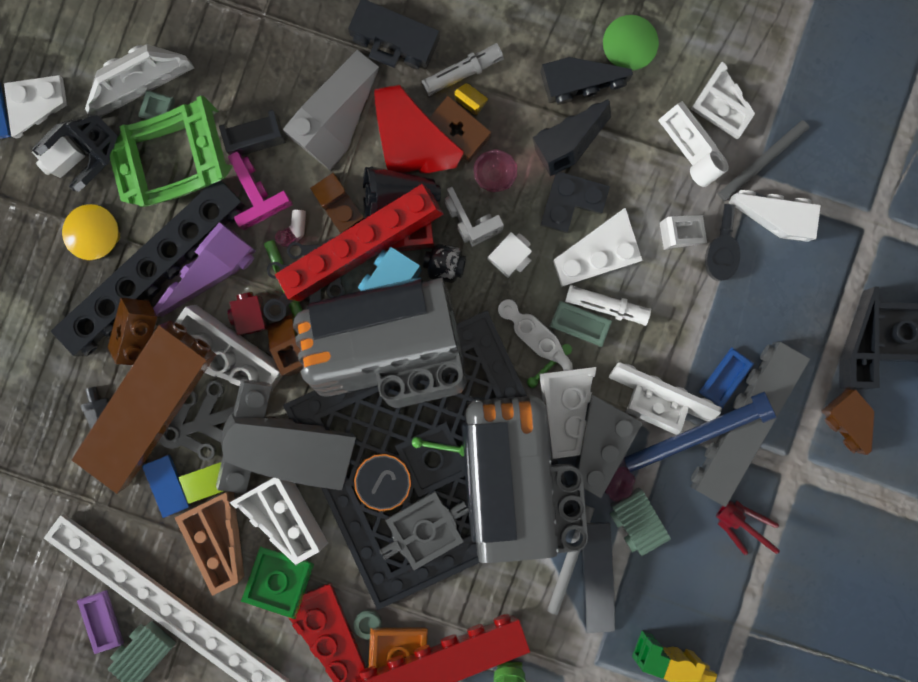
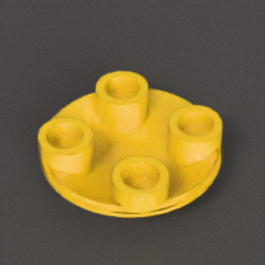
[62,204,120,260]

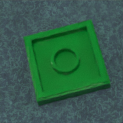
[241,547,314,619]

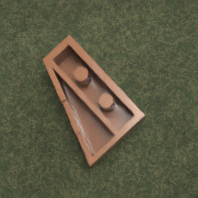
[175,491,245,596]

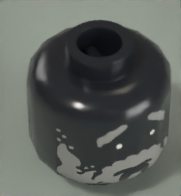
[423,244,466,283]

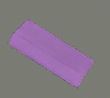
[77,590,124,654]

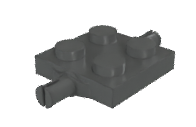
[379,491,468,570]

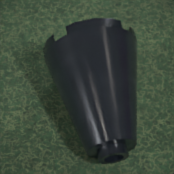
[363,166,441,218]

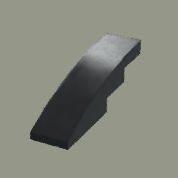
[581,522,615,633]

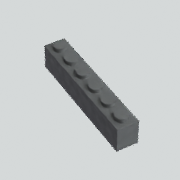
[690,342,810,507]

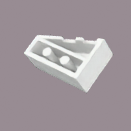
[230,478,328,565]

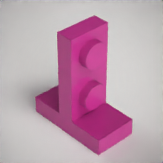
[227,151,293,230]

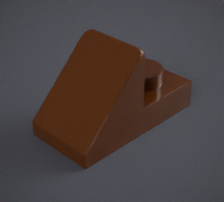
[310,173,364,233]

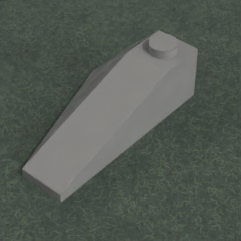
[283,50,379,171]

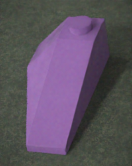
[153,222,256,317]

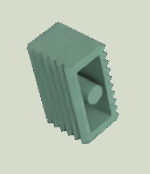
[609,487,671,556]
[108,621,176,682]

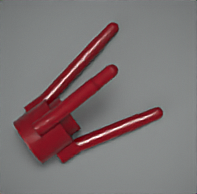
[716,500,780,555]

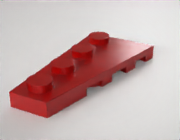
[288,582,366,682]

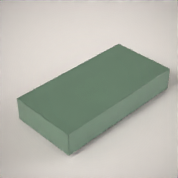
[549,301,612,347]

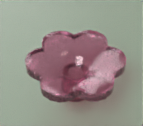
[605,467,636,502]

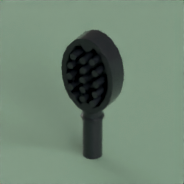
[705,204,740,281]

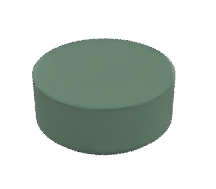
[353,609,382,640]

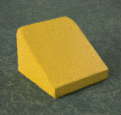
[455,83,488,115]

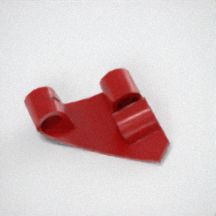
[374,84,464,173]

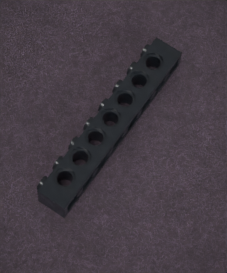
[51,180,246,357]

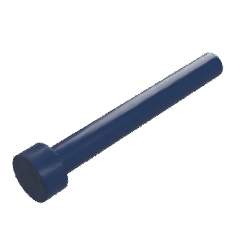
[624,391,777,473]

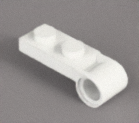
[658,101,729,187]

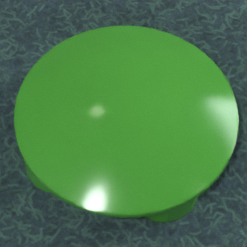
[603,15,659,70]

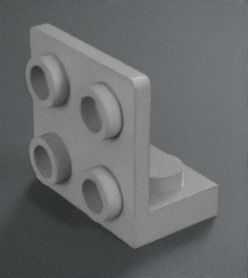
[444,187,504,247]

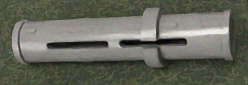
[421,43,504,97]

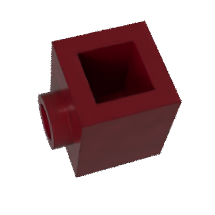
[227,292,268,336]

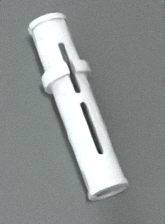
[565,285,651,326]

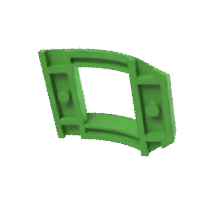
[110,96,233,207]

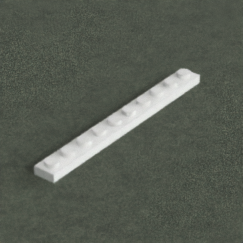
[44,514,289,682]

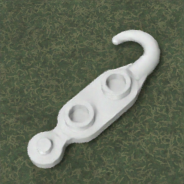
[498,299,573,371]

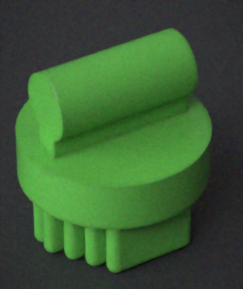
[494,661,525,682]

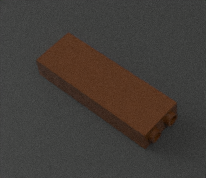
[71,320,217,494]

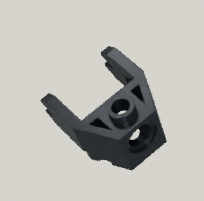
[32,115,117,192]

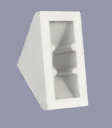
[660,215,707,250]

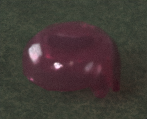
[473,149,517,192]

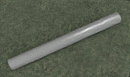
[547,505,595,615]

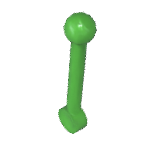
[527,344,572,388]
[412,437,464,457]

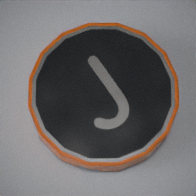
[354,453,411,511]

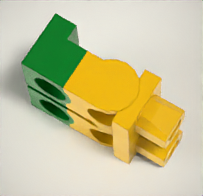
[632,631,717,682]

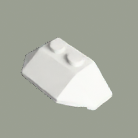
[85,44,194,118]

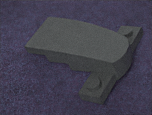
[216,379,356,493]

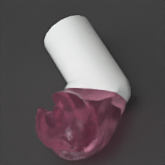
[275,210,306,247]

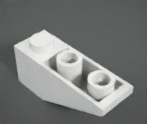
[729,190,821,242]

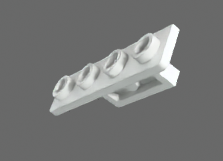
[609,363,722,435]

